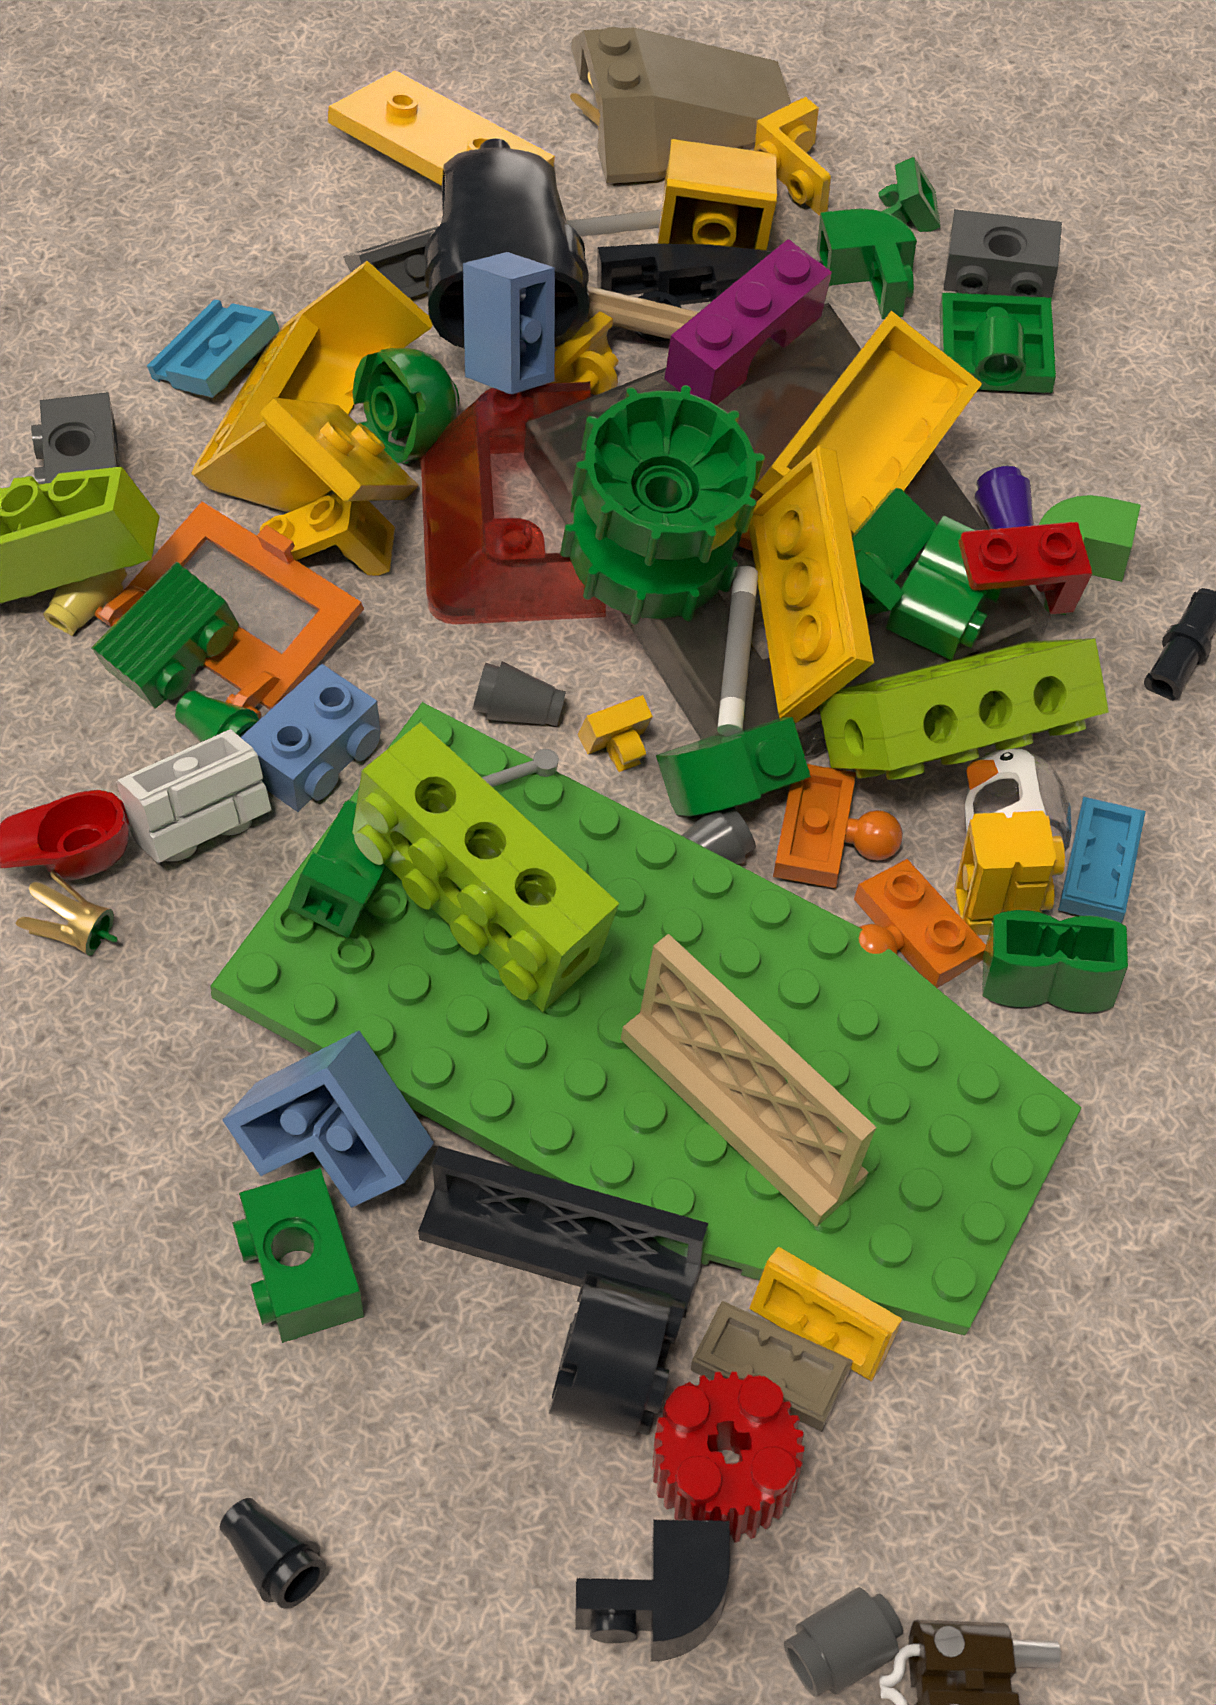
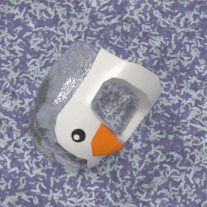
[965,747,1072,851]

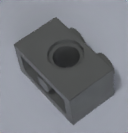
[943,209,1062,299]
[31,392,120,484]

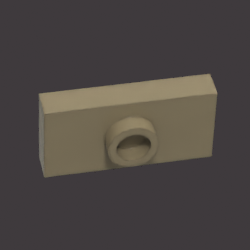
[691,1301,853,1431]

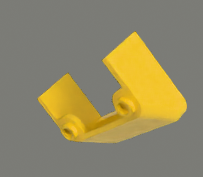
[192,261,433,512]

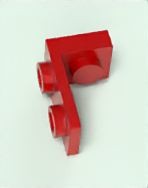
[959,522,1093,615]

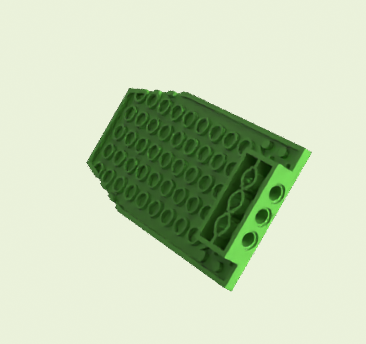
[210,702,1082,1336]

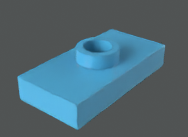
[1058,796,1146,924]

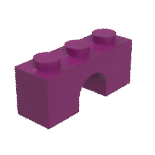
[664,239,832,406]

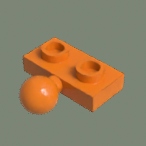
[773,764,903,888]
[854,859,986,988]

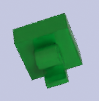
[878,157,941,232]

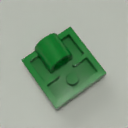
[939,292,1056,393]

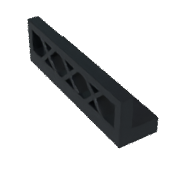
[418,1146,709,1318]

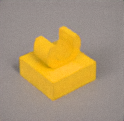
[577,695,653,772]

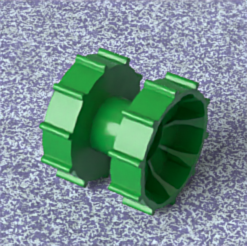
[560,385,765,625]

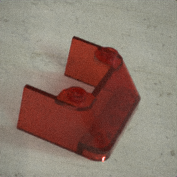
[421,382,606,624]

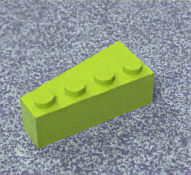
[0,467,160,603]

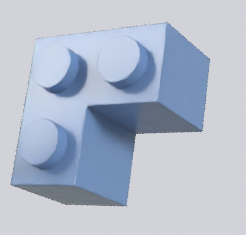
[222,1030,434,1208]

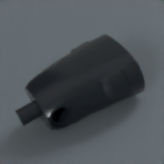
[425,138,590,349]

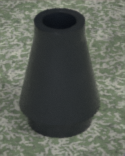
[219,1498,326,1609]

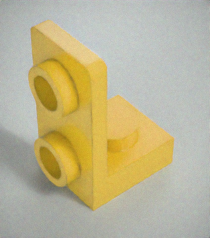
[754,96,831,216]
[259,493,395,576]

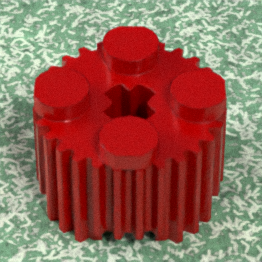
[652,1371,805,1543]

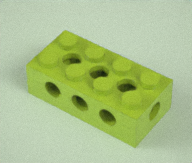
[819,638,1109,780]
[352,722,619,1012]

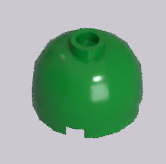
[352,348,460,464]

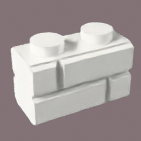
[116,729,272,863]

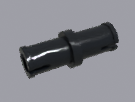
[1144,588,1216,701]

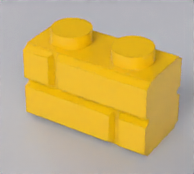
[954,811,1065,935]

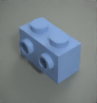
[463,252,555,394]
[241,663,381,812]

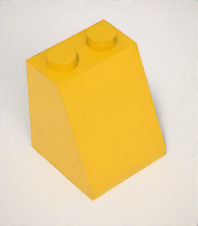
[657,139,777,250]

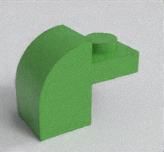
[1039,495,1141,616]

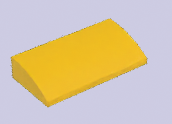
[755,311,982,535]

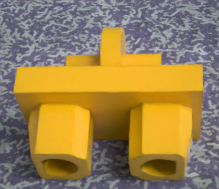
[534,311,619,411]

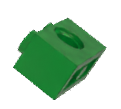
[232,1168,364,1343]

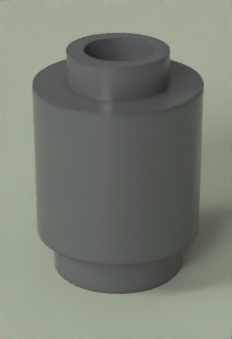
[784,1587,903,1697]

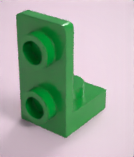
[852,488,937,616]
[288,800,386,938]

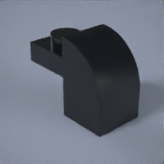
[575,1519,730,1662]

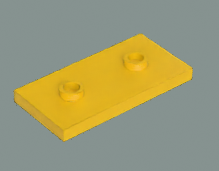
[328,70,555,186]
[259,397,419,501]
[749,445,874,723]

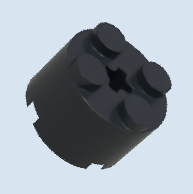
[548,1270,685,1437]

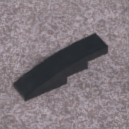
[597,243,824,305]

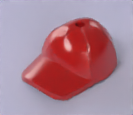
[0,790,129,881]

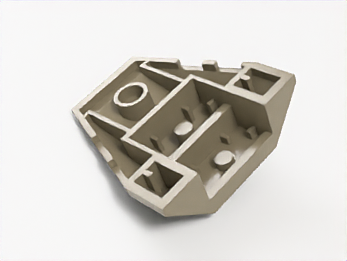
[571,27,791,183]

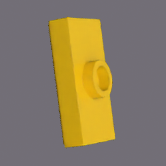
[749,1246,903,1382]

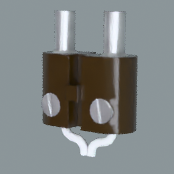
[880,1620,1061,1705]

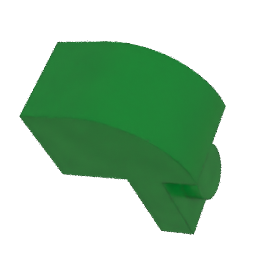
[817,208,917,319]
[656,717,811,816]

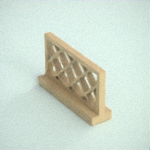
[621,934,877,1227]

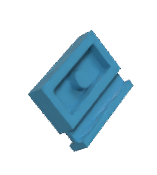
[147,299,280,398]

